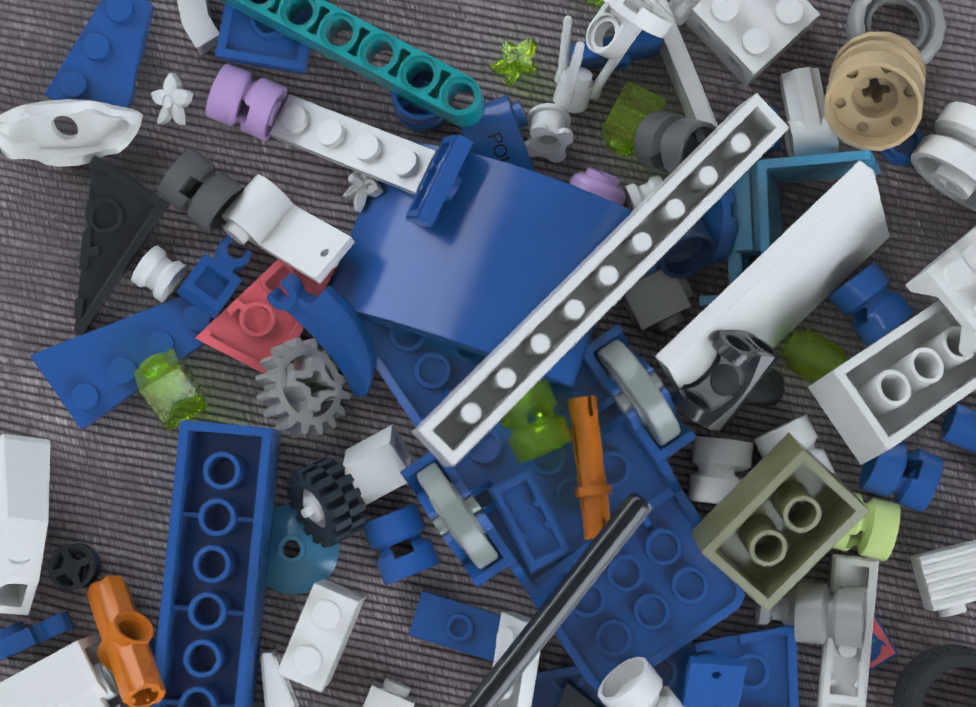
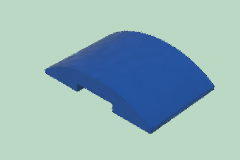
[331,142,633,388]

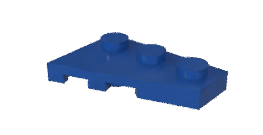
[44,0,154,108]

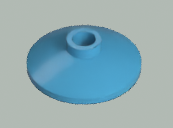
[266,504,339,594]

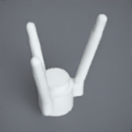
[553,15,631,113]

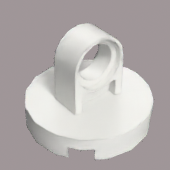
[586,0,675,59]

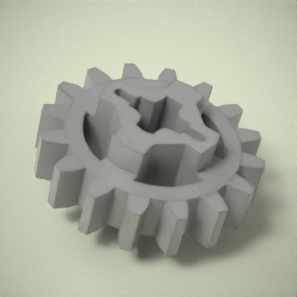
[255,337,351,438]

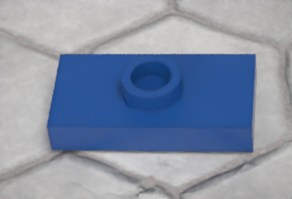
[569,30,662,71]
[405,134,473,227]
[487,467,573,573]
[409,590,501,662]

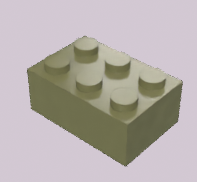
[690,433,869,611]

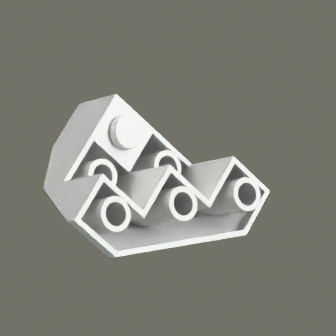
[0,434,50,616]

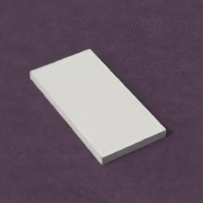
[655,161,890,392]

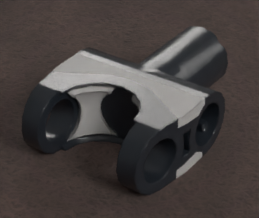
[671,330,785,431]

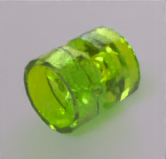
[499,379,574,464]

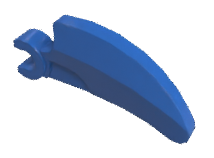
[266,273,375,397]

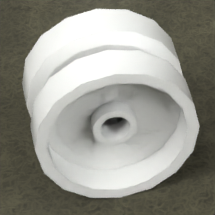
[911,101,976,211]

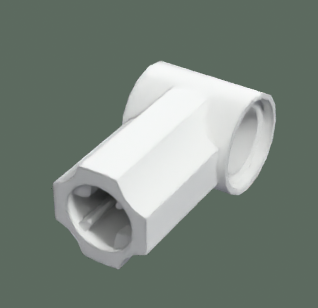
[779,67,839,157]

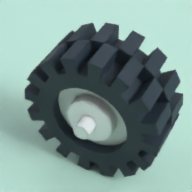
[287,457,367,548]

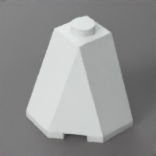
[0,633,128,707]

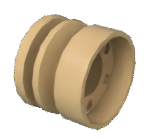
[824,31,926,151]

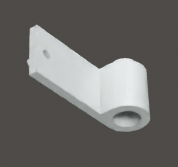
[222,174,355,284]

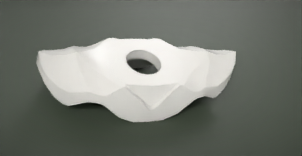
[0,99,143,167]

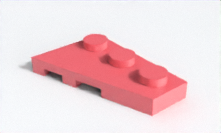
[195,259,336,374]

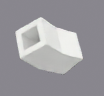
[177,0,219,55]

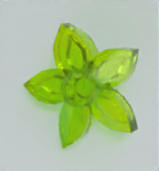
[489,38,537,87]

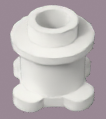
[525,103,573,162]

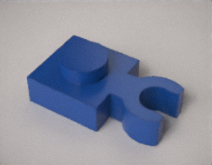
[177,236,252,319]
[0,611,75,661]

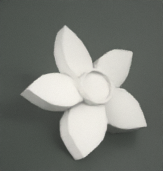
[151,73,193,125]
[342,171,383,213]

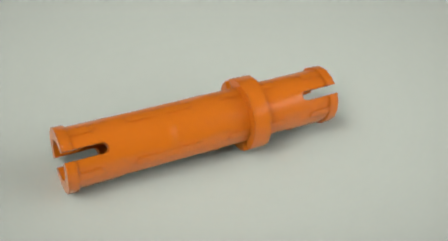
[567,396,612,540]

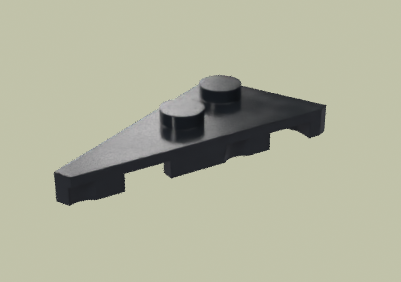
[74,155,170,335]

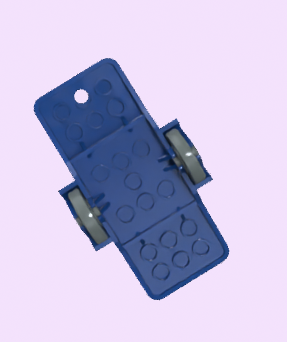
[360,318,745,691]

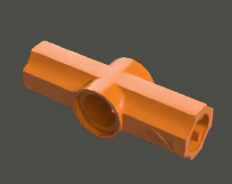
[86,575,166,707]

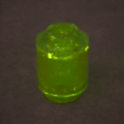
[781,328,851,383]

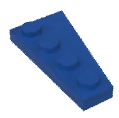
[30,296,222,430]

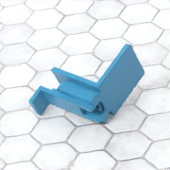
[699,150,880,309]

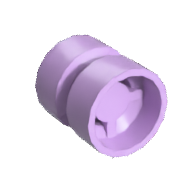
[205,63,287,141]

